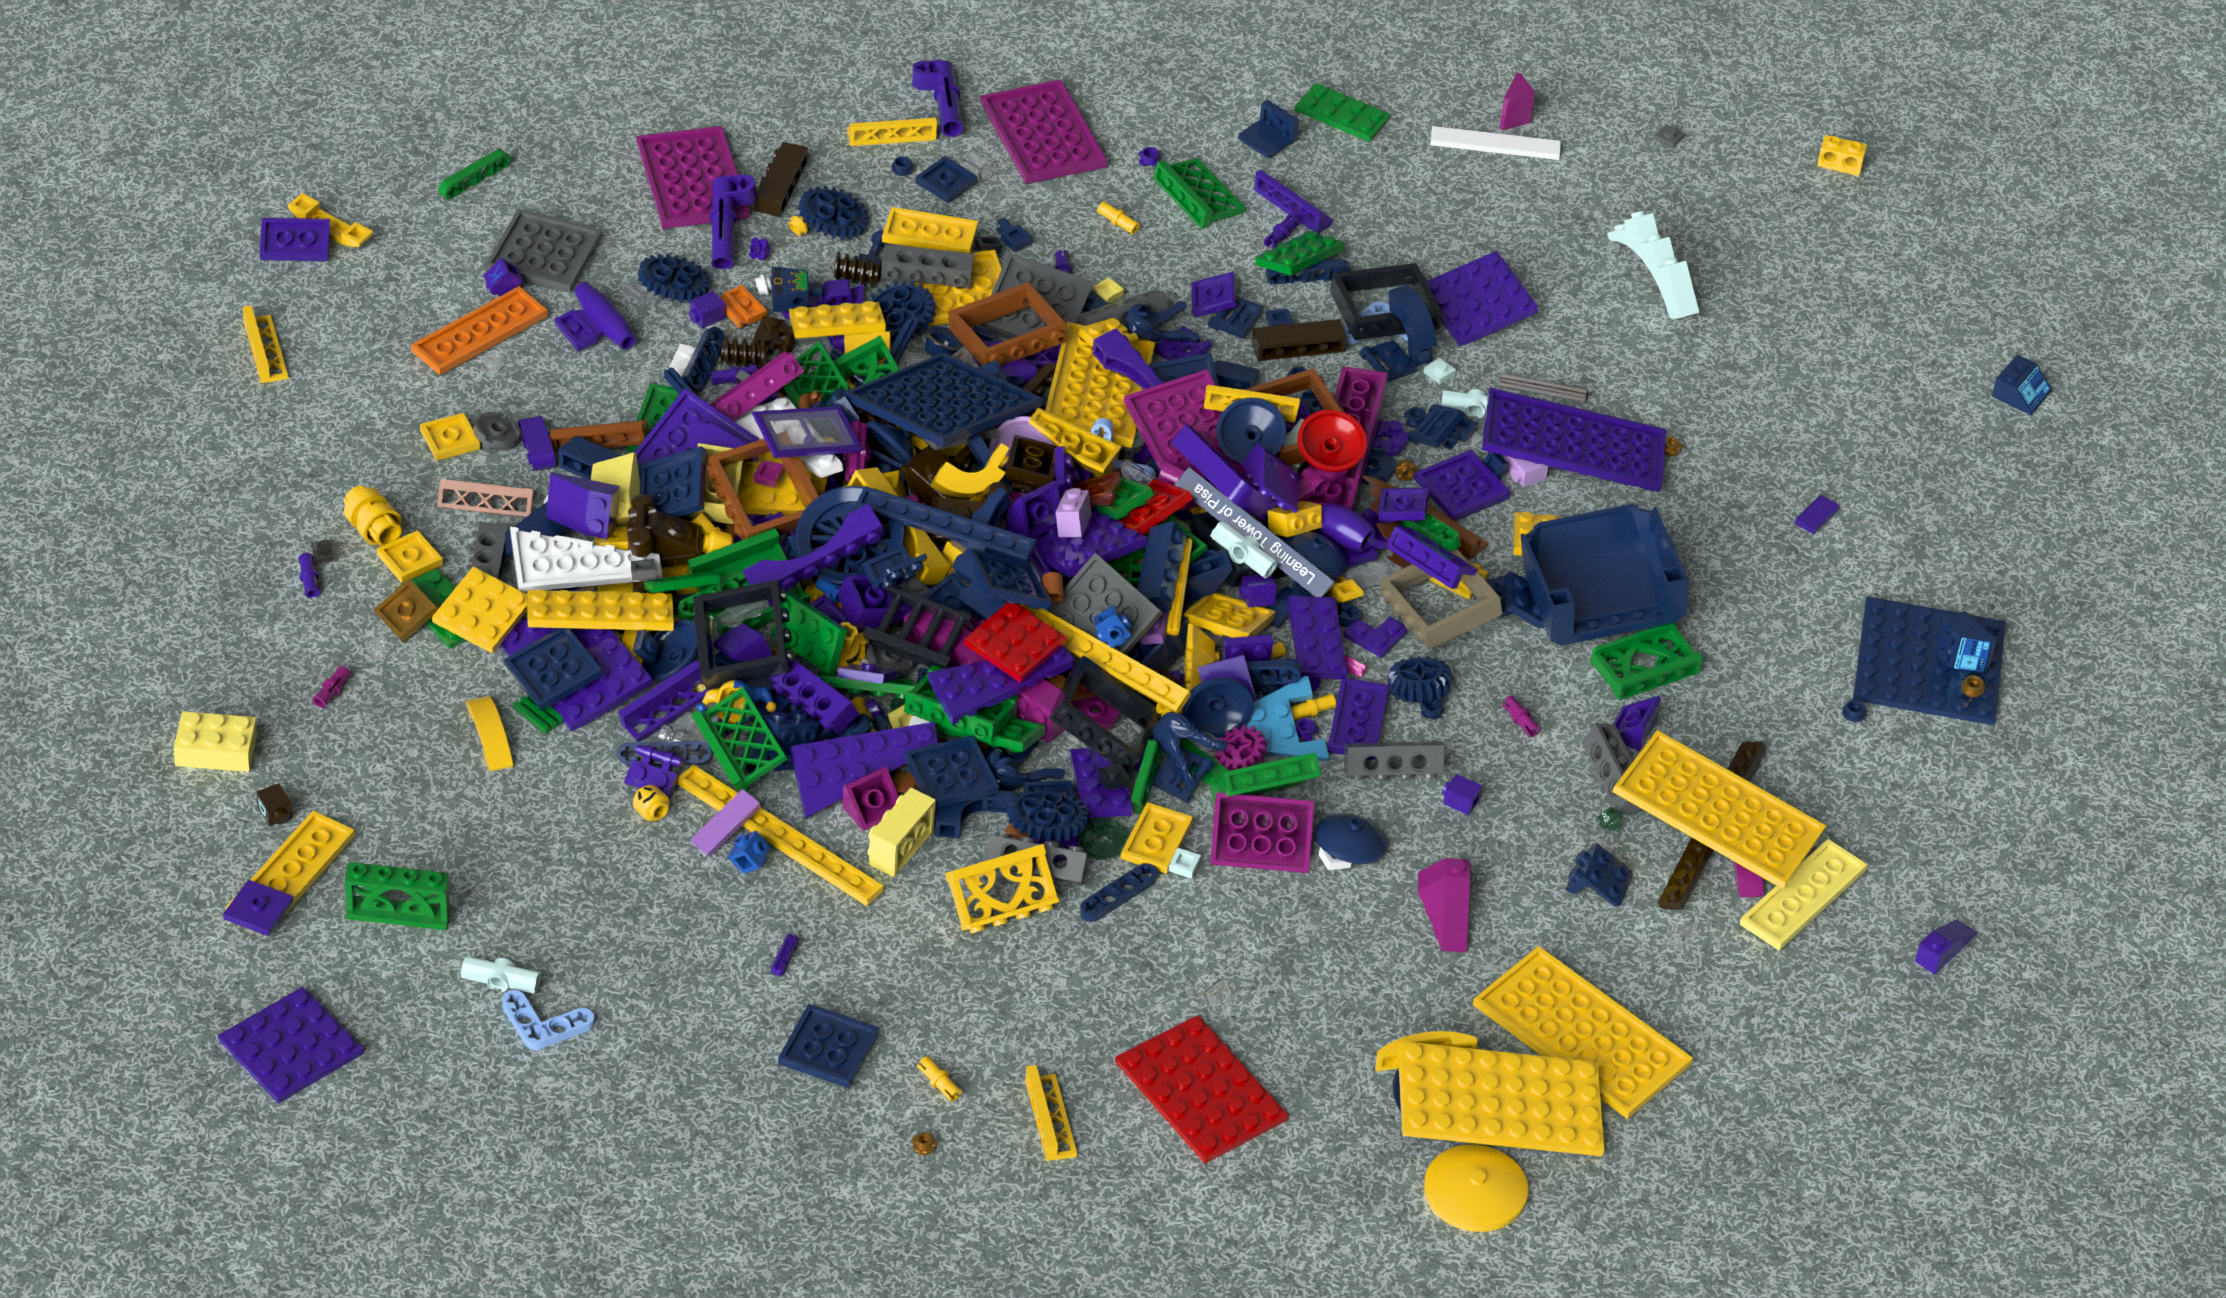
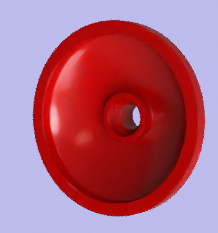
[1297,410,1367,472]

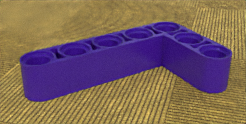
[1171,424,1278,522]

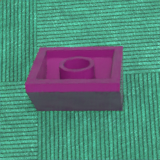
[1499,72,1535,130]
[842,766,899,831]

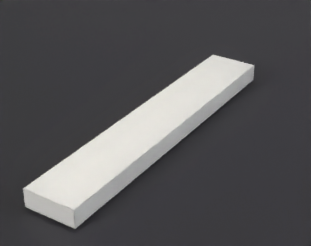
[1430,126,1561,160]

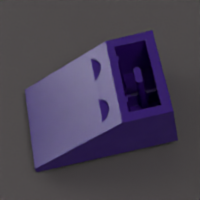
[1240,443,1298,513]

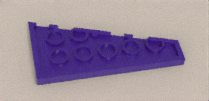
[928,645,1073,725]
[790,722,938,819]

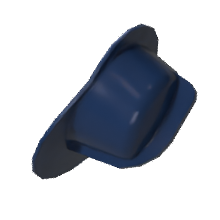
[925,326,963,357]

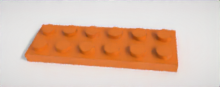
[411,286,548,375]

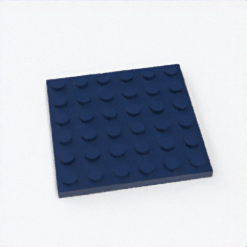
[845,353,1042,447]
[1852,596,2006,726]

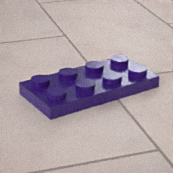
[1287,596,1347,679]
[1327,677,1389,760]
[1070,748,1132,818]

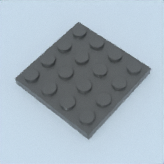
[485,209,602,293]
[979,252,1093,338]
[1046,553,1163,664]

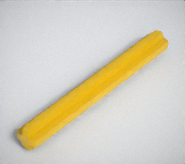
[1166,538,1192,636]

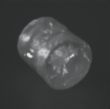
[656,724,689,754]

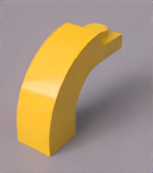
[930,443,1009,498]

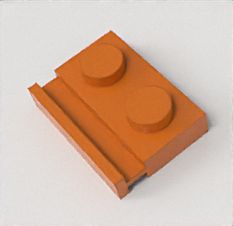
[718,285,767,329]

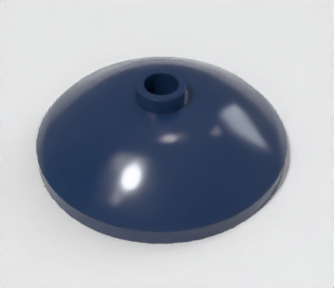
[1216,398,1286,464]
[865,421,917,464]
[1282,531,1347,581]
[642,619,698,682]
[1182,677,1254,739]
[1315,813,1388,864]

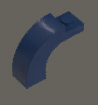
[1389,284,1437,366]
[935,790,1013,839]

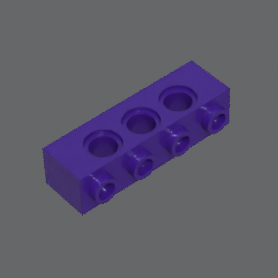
[769,659,859,735]

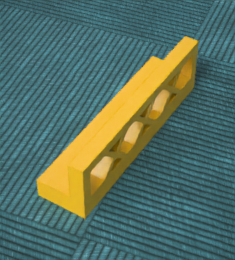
[847,118,937,146]
[243,305,288,383]
[1204,385,1300,422]
[1025,1065,1077,1161]

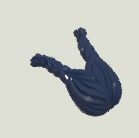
[1125,301,1200,342]
[1153,712,1228,785]
[986,740,1065,790]

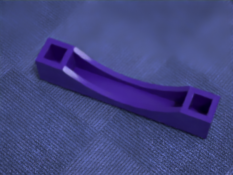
[1092,328,1165,390]
[743,504,884,603]

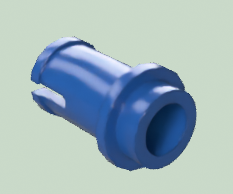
[816,578,841,603]

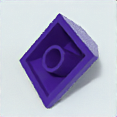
[1006,481,1060,538]

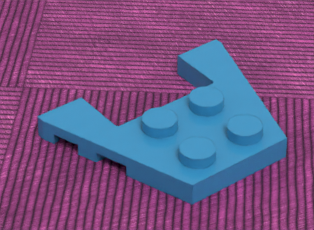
[1246,676,1329,762]

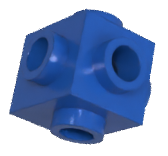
[1094,605,1132,648]
[728,831,772,873]

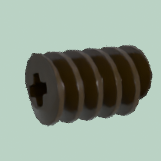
[834,252,882,287]
[721,337,769,368]

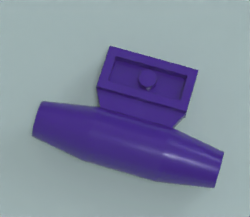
[554,282,636,352]

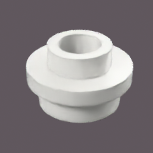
[755,274,771,296]

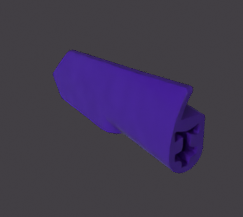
[822,279,863,354]

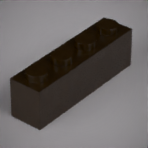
[754,142,808,217]
[1251,319,1347,361]

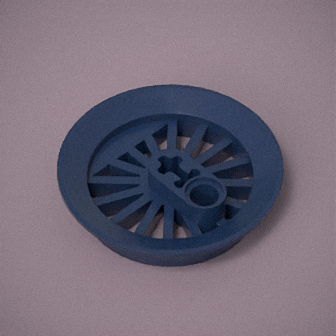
[795,486,904,584]

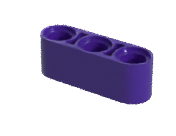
[518,416,556,471]

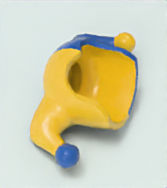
[697,680,777,724]

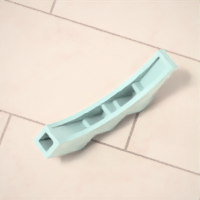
[1607,211,1699,319]

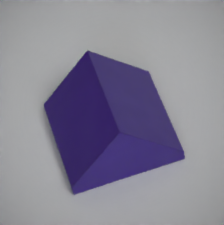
[713,622,774,661]
[1613,695,1661,751]

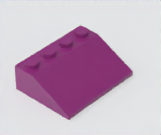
[1210,793,1314,873]

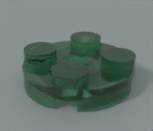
[1079,817,1128,860]

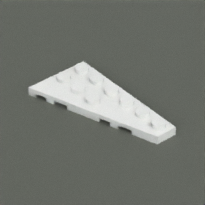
[734,397,843,478]
[510,527,662,592]

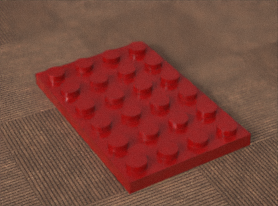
[1115,1015,1289,1164]

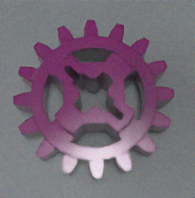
[1215,725,1268,771]

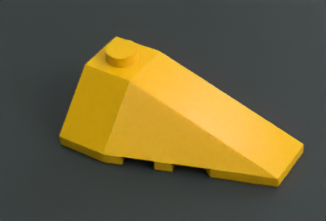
[1028,408,1122,479]
[1184,624,1219,691]

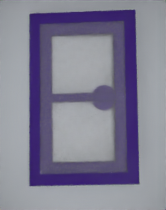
[752,406,862,458]

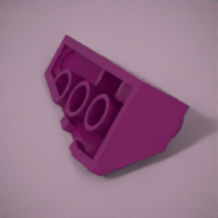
[1418,858,1470,953]

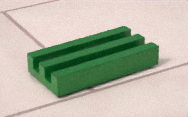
[513,695,563,734]

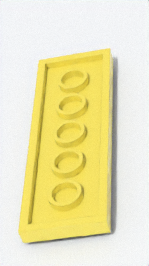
[1740,839,1868,951]

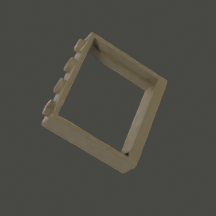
[1380,549,1502,650]

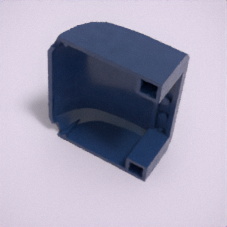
[1521,504,1689,646]

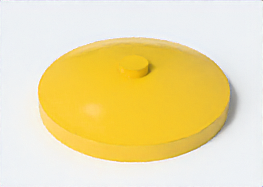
[1424,1145,1528,1232]

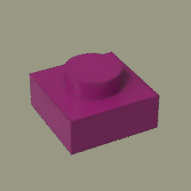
[753,460,785,488]

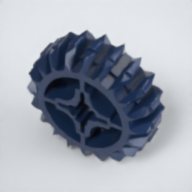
[1388,656,1453,705]

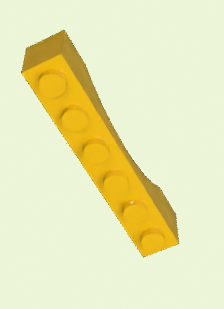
[847,468,951,585]

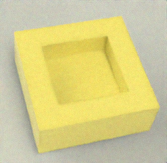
[1092,277,1124,304]
[888,704,912,729]

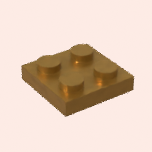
[373,578,438,642]

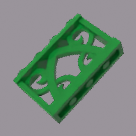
[804,335,899,407]
[1590,623,1703,701]
[904,665,1019,743]
[1208,752,1321,802]
[344,862,451,930]

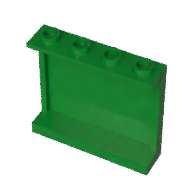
[688,529,810,636]

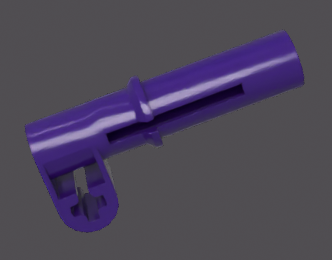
[912,60,963,137]
[709,174,758,269]

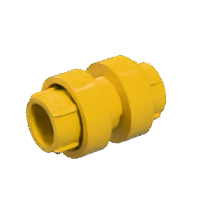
[344,485,402,546]

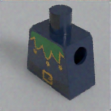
[771,266,822,312]

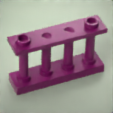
[710,351,804,421]

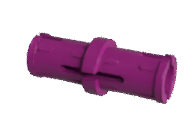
[312,666,351,708]
[1502,695,1541,738]

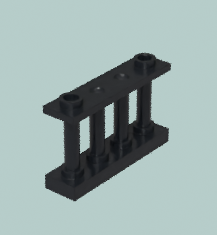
[862,585,977,669]

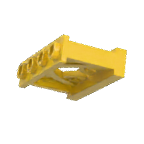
[945,844,1060,933]

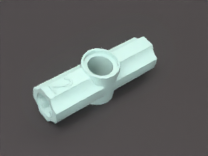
[1441,389,1487,418]
[1210,521,1278,579]
[461,956,541,994]

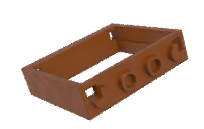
[948,282,1067,366]
[1244,368,1345,466]
[705,432,819,540]

